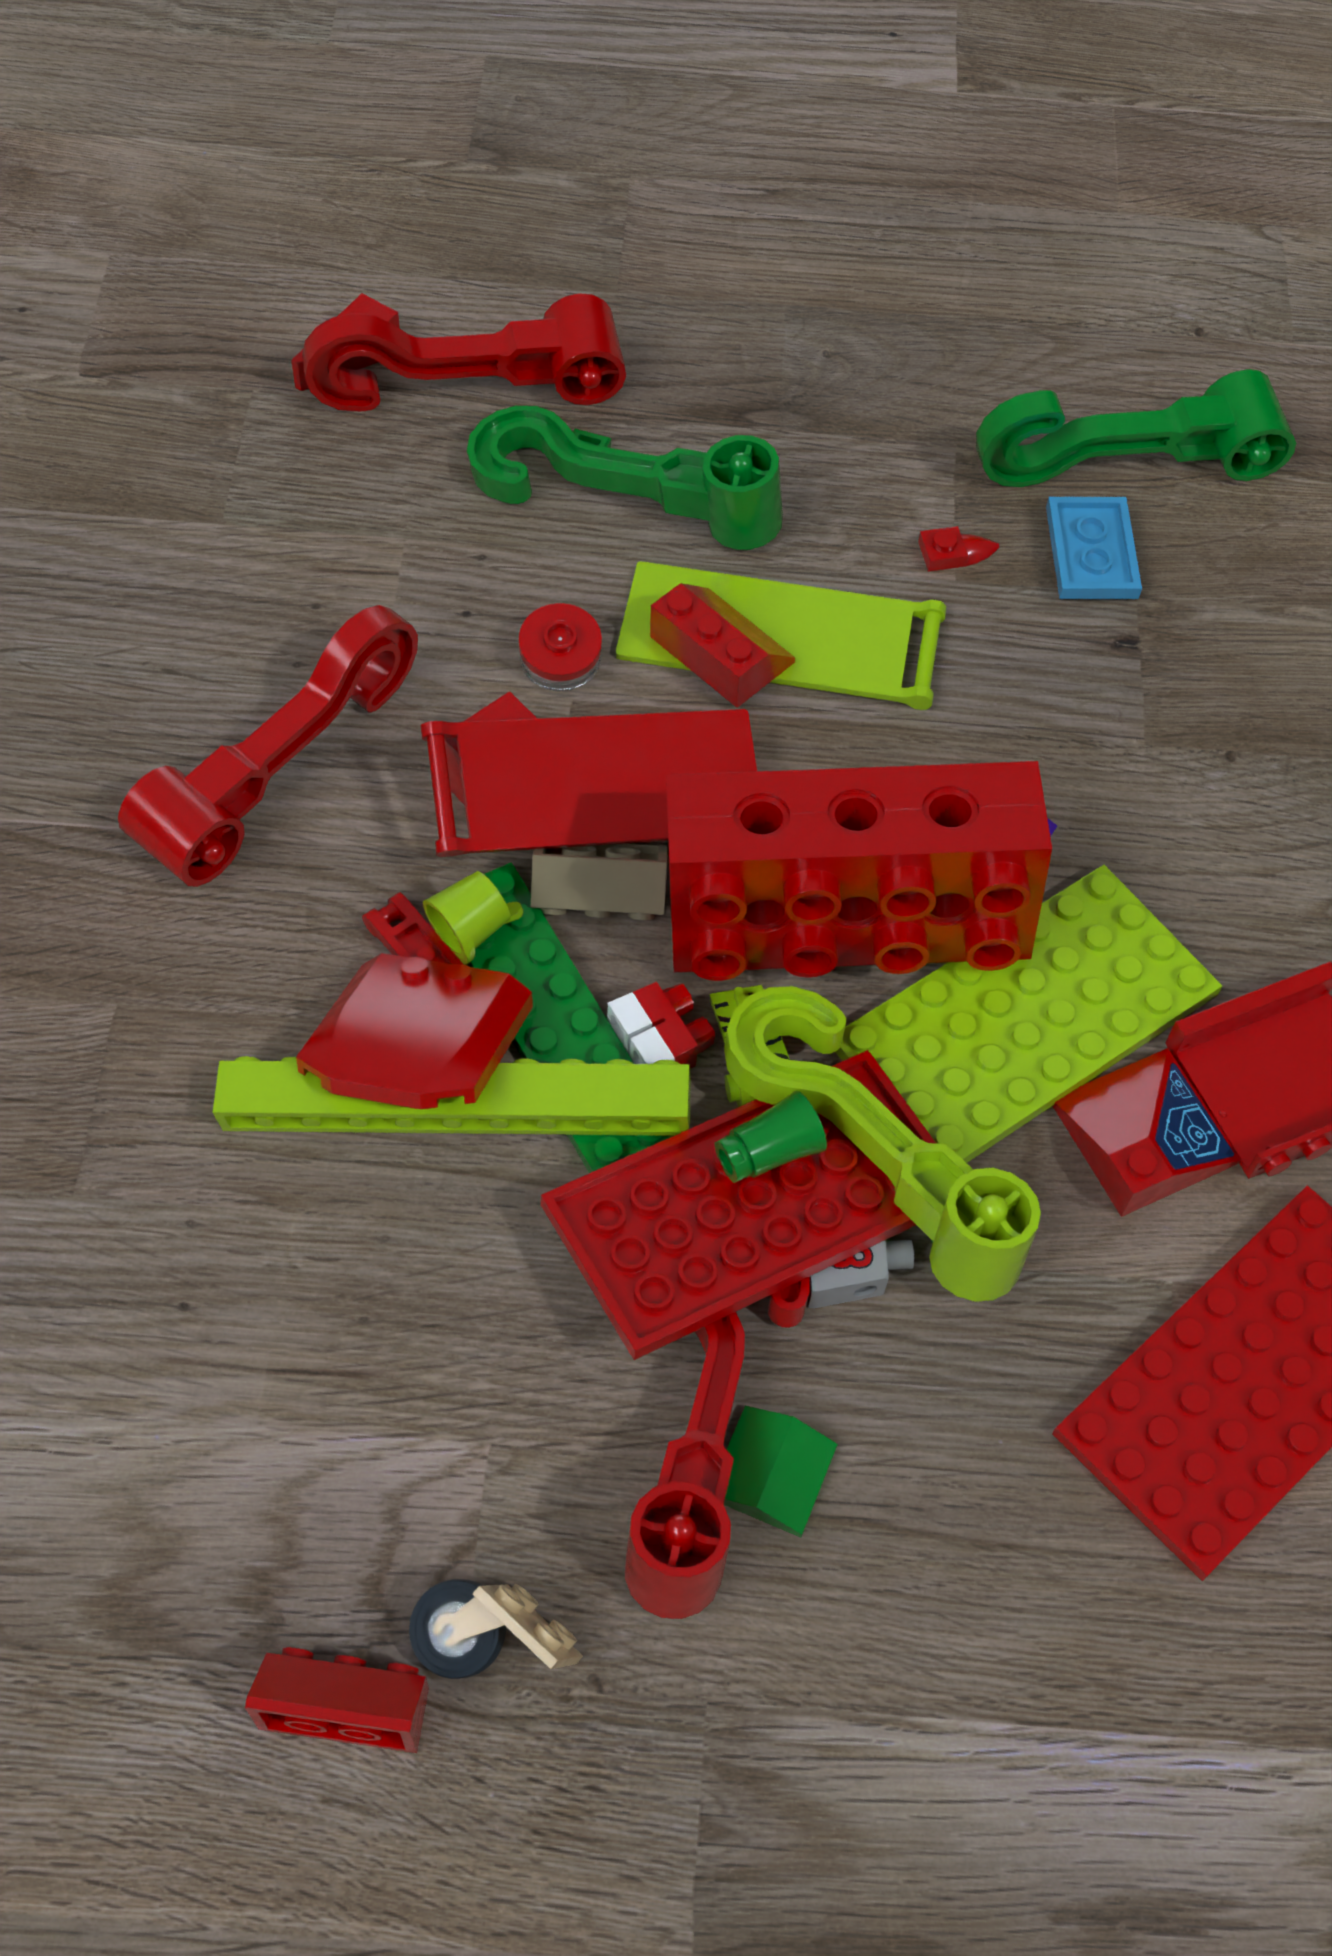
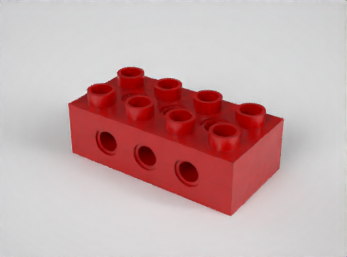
[666,761,1052,981]

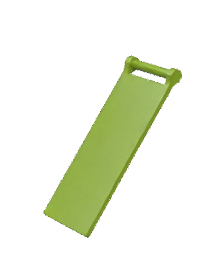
[616,561,946,710]

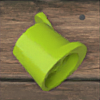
[423,871,523,965]

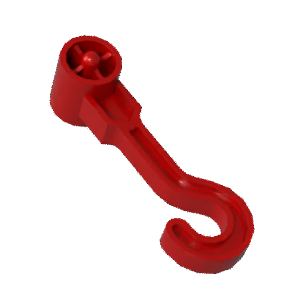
[302,293,626,412]
[118,605,418,887]
[625,1276,810,1619]

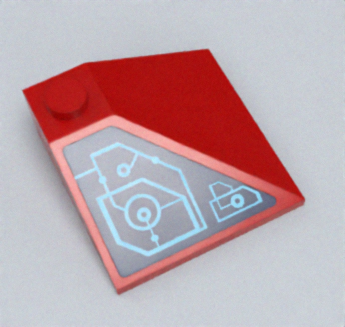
[1053,1048,1242,1217]

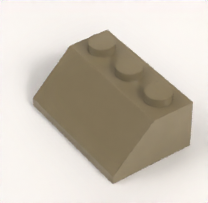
[530,843,667,920]

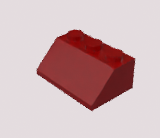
[650,583,795,708]
[245,1647,429,1753]

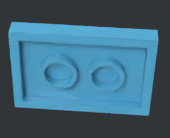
[1046,497,1142,599]

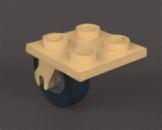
[409,1579,583,1679]

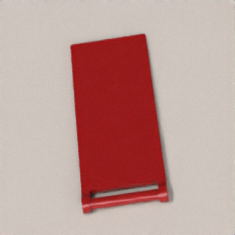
[421,709,757,857]

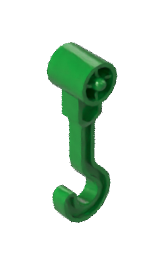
[976,369,1296,487]
[466,405,783,550]

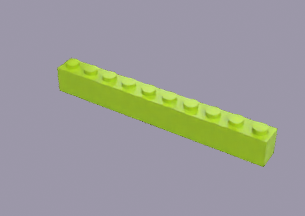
[212,1056,691,1136]

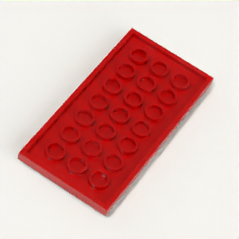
[540,1050,936,1360]
[1052,1185,1332,1581]

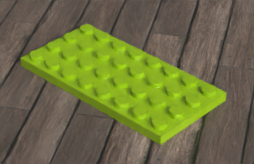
[835,864,1222,1163]

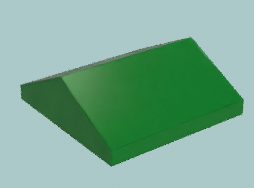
[724,1405,838,1538]

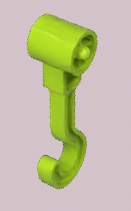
[724,986,1041,1302]

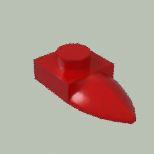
[918,526,1000,572]

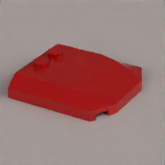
[296,953,533,1110]

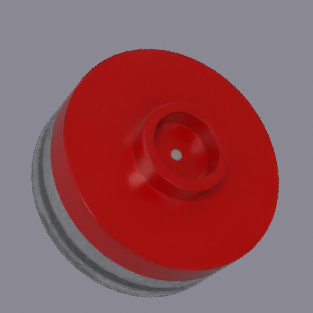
[519,603,602,691]

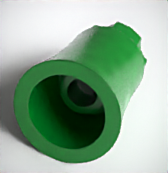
[714,1090,827,1183]

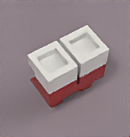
[607,981,715,1069]

